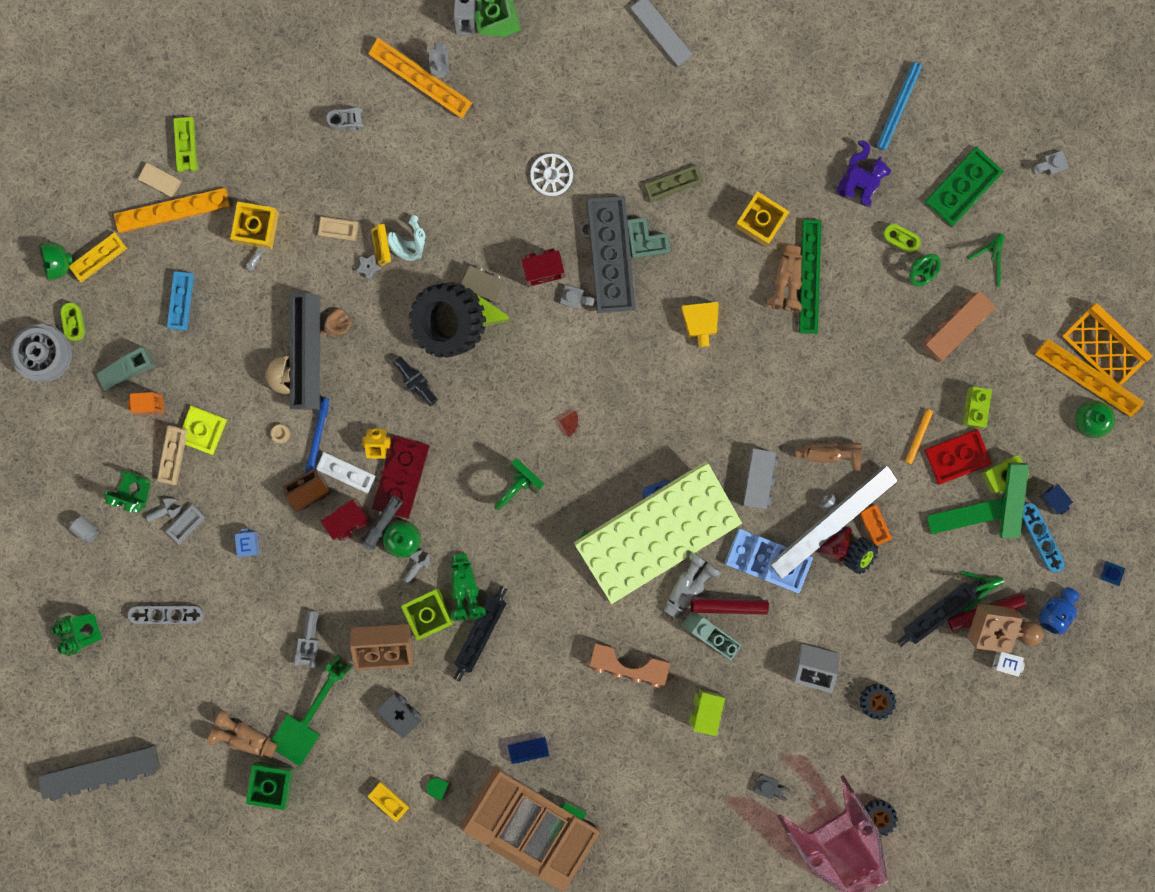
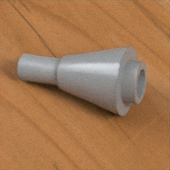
[819,493,839,512]

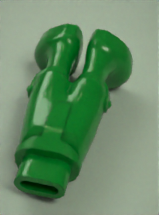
[449,553,486,621]

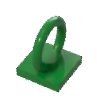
[494,457,545,511]

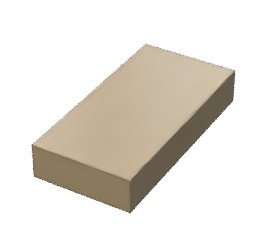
[138,163,181,198]
[318,216,359,242]

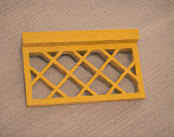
[1062,303,1153,386]

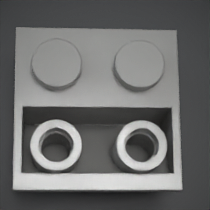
[792,643,839,693]

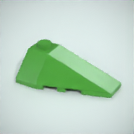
[475,0,521,37]

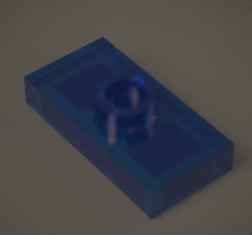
[508,736,550,764]

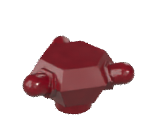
[815,527,852,562]

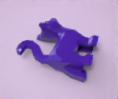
[835,140,891,207]

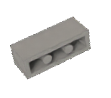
[742,448,778,510]

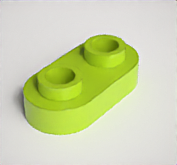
[883,224,921,253]
[61,303,85,341]

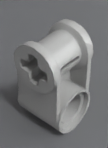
[326,108,364,131]

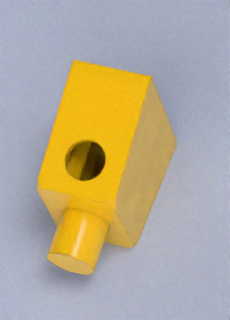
[681,302,719,348]

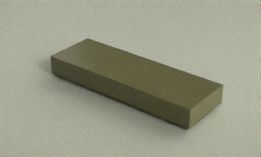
[643,164,703,203]

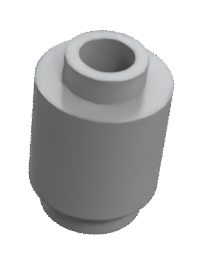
[69,516,99,544]

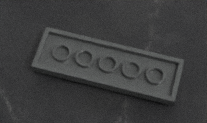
[586,196,636,313]

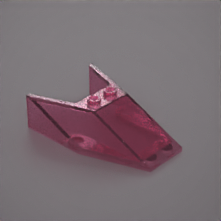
[777,775,888,892]

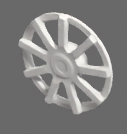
[530,153,573,196]

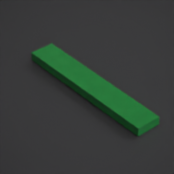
[798,219,822,334]

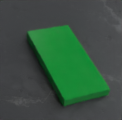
[924,146,1004,227]

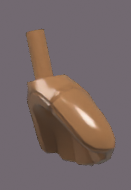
[320,309,351,336]

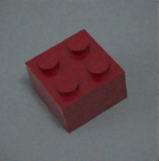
[521,248,565,287]
[321,499,370,541]

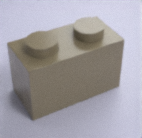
[461,265,505,305]

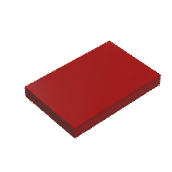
[924,429,992,485]

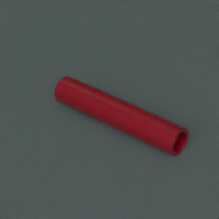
[948,592,1026,633]
[690,598,769,615]

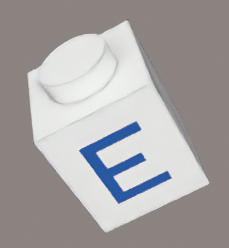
[992,651,1025,677]

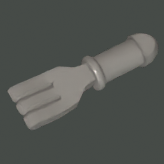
[246,247,268,271]

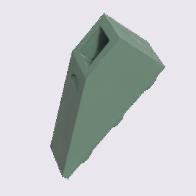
[96,347,157,392]
[682,612,742,661]

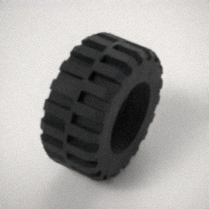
[409,282,486,358]

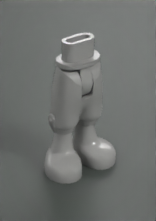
[664,552,721,618]

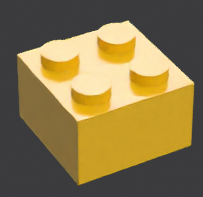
[735,191,790,248]
[230,202,279,250]

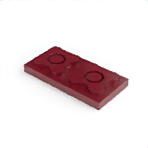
[372,435,430,519]

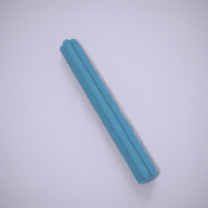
[877,62,922,151]

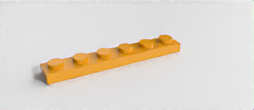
[368,38,473,118]
[114,188,231,233]
[1035,338,1144,417]

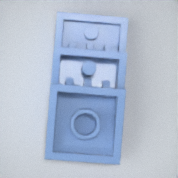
[724,529,813,593]

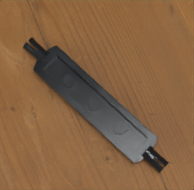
[896,579,984,648]
[453,585,508,682]

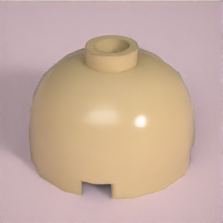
[265,356,290,394]

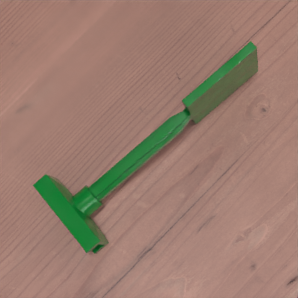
[271,655,353,767]

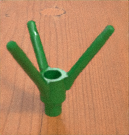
[968,233,1005,287]
[961,571,1004,614]

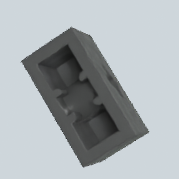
[376,693,421,738]

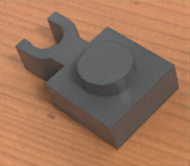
[753,774,790,801]

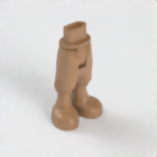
[766,245,802,312]
[796,443,862,471]
[207,710,277,758]

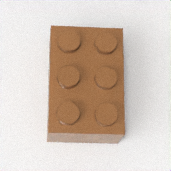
[350,624,414,670]

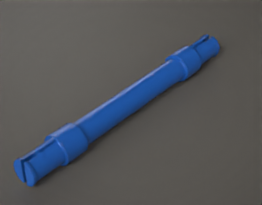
[305,398,330,473]

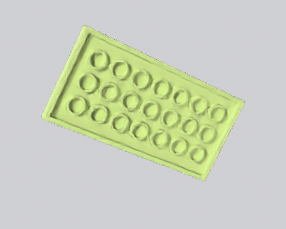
[573,461,742,604]

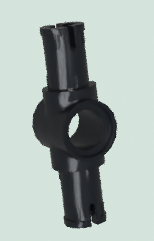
[393,356,438,407]

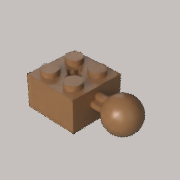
[967,603,1044,653]

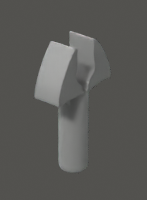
[146,499,182,522]
[404,550,430,584]

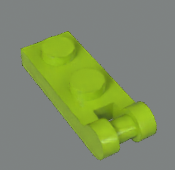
[174,117,198,172]

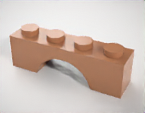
[589,642,670,688]

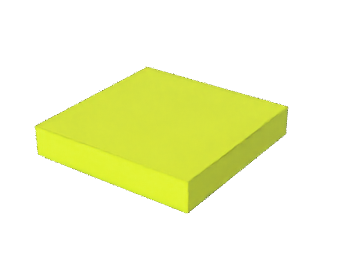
[182,406,227,455]

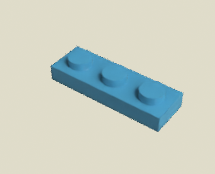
[167,271,195,331]

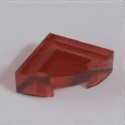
[559,411,578,437]

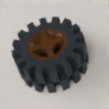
[859,684,896,720]
[861,799,898,837]

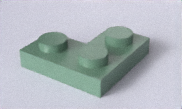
[627,217,671,259]

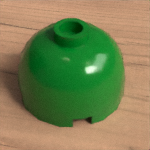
[39,242,72,281]
[1075,400,1115,438]
[383,520,421,558]

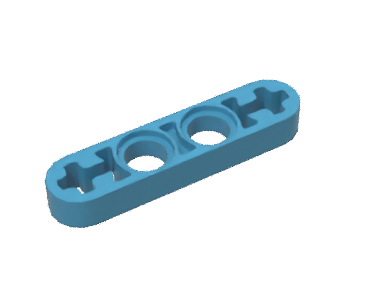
[1022,503,1065,572]

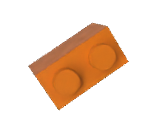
[127,392,164,416]

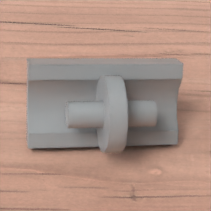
[429,43,449,78]

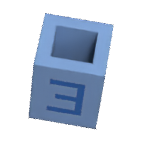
[235,528,260,557]

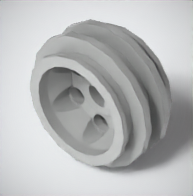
[10,324,72,382]

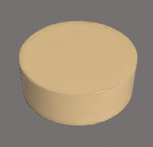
[270,424,290,443]

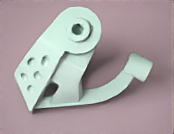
[387,215,426,261]

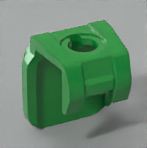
[103,470,151,513]
[51,613,102,656]

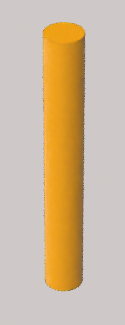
[905,409,933,465]

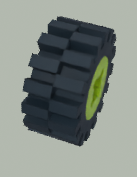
[843,537,878,574]

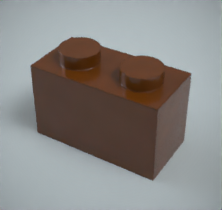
[282,468,331,512]

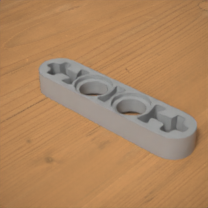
[128,606,205,624]

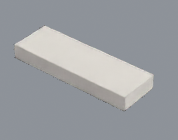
[316,452,376,493]

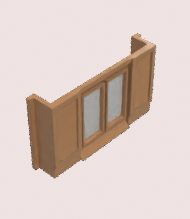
[460,765,602,892]

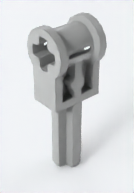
[295,611,319,668]

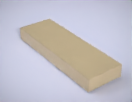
[157,425,188,485]

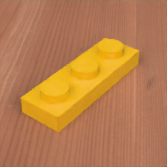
[69,232,128,282]

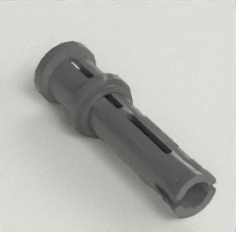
[359,495,403,550]

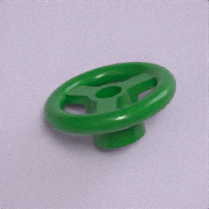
[909,254,941,287]

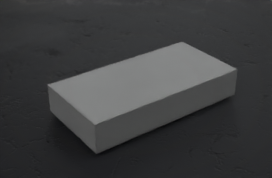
[165,504,207,545]

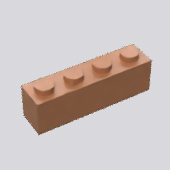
[922,291,996,363]

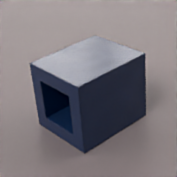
[1039,484,1073,515]

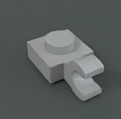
[1033,151,1069,176]
[560,285,595,309]

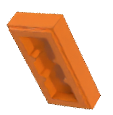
[859,504,892,546]

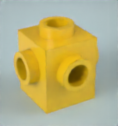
[362,428,391,459]

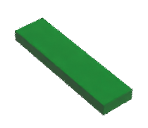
[999,463,1029,538]
[926,498,1003,535]

